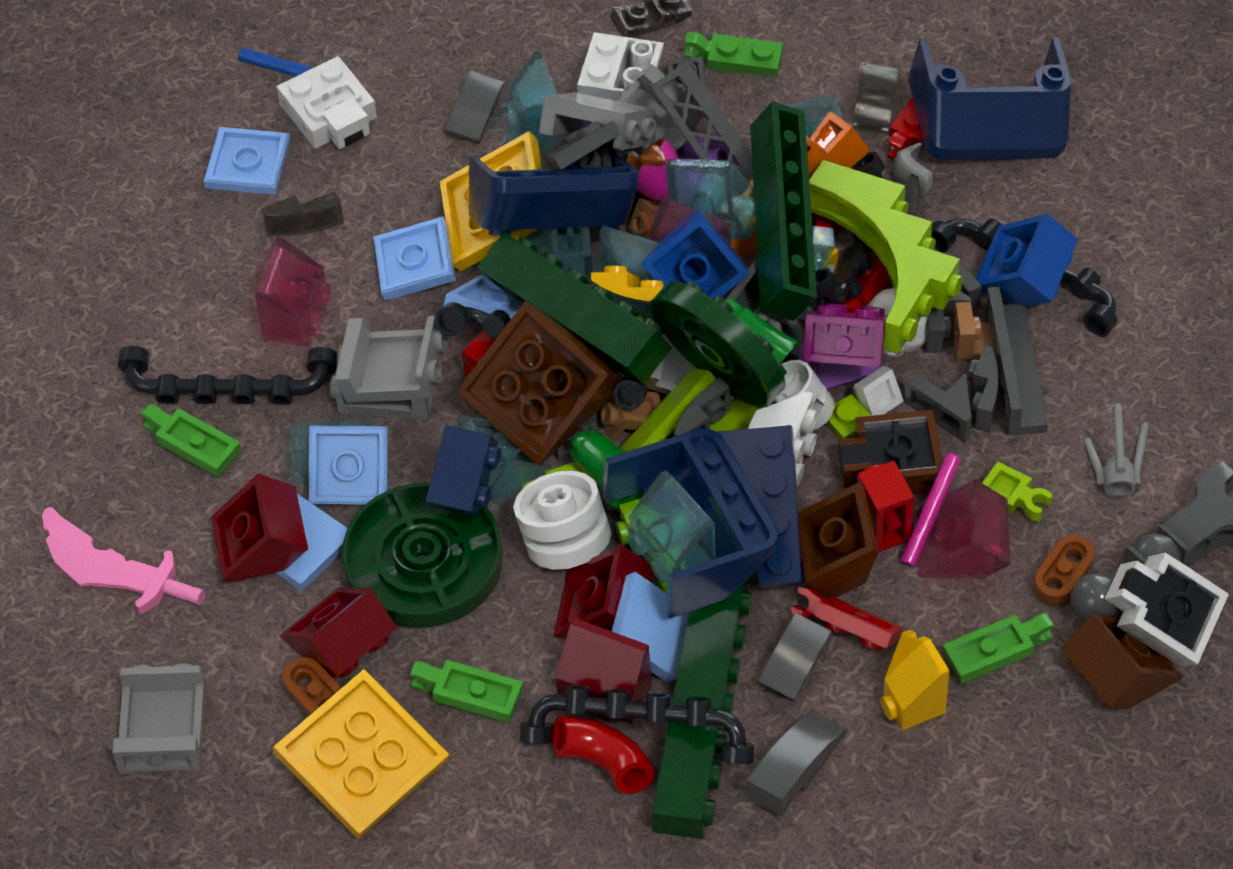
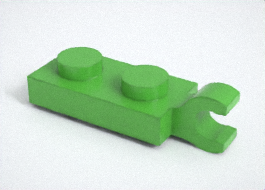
[684,32,783,77]
[140,404,241,478]
[942,613,1054,684]
[410,660,524,723]

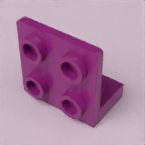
[803,303,888,367]

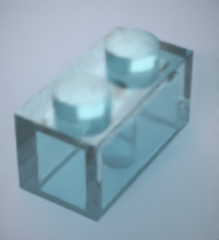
[812,226,835,271]

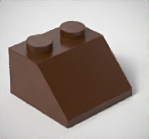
[798,482,879,597]
[1062,614,1183,709]

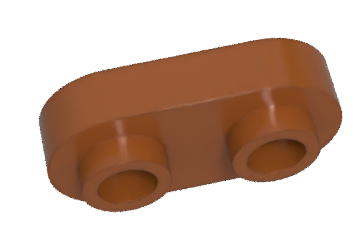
[1034,535,1095,605]
[282,657,341,716]

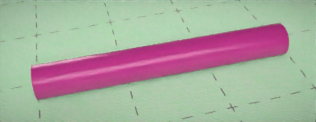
[900,453,961,567]

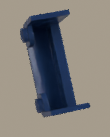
[908,38,1071,159]
[469,151,639,236]
[602,428,778,619]

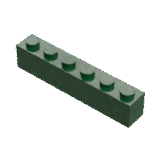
[750,101,817,321]
[477,232,673,384]

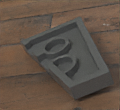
[543,121,620,170]

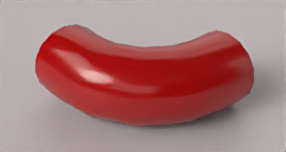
[552,716,655,794]

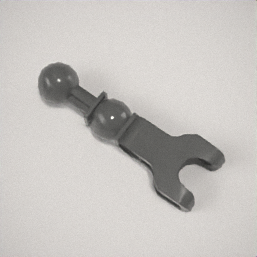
[1070,462,1233,621]

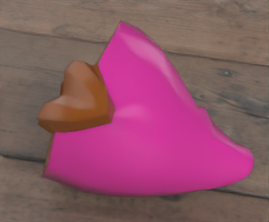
[627,138,694,205]

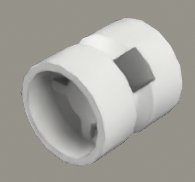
[774,360,835,430]

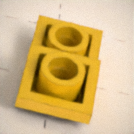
[591,266,663,305]

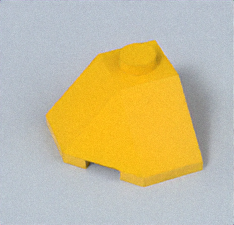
[880,630,949,731]

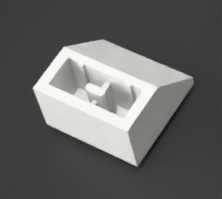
[577,32,664,101]
[748,392,818,487]

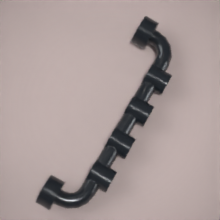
[815,151,885,304]
[931,218,1118,337]
[435,302,647,410]
[118,346,337,405]
[520,685,754,764]

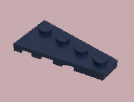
[717,425,803,588]

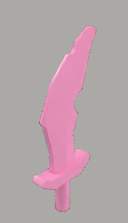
[42,507,205,614]

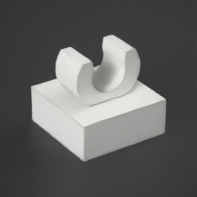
[852,366,904,416]

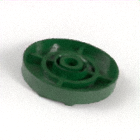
[649,280,787,408]
[342,482,503,628]

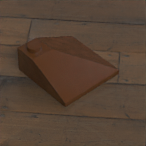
[456,301,625,466]

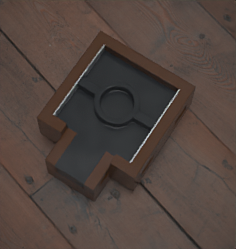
[838,409,943,494]

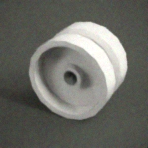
[513,471,611,570]

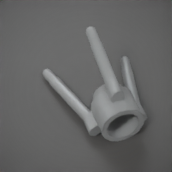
[1084,403,1149,496]

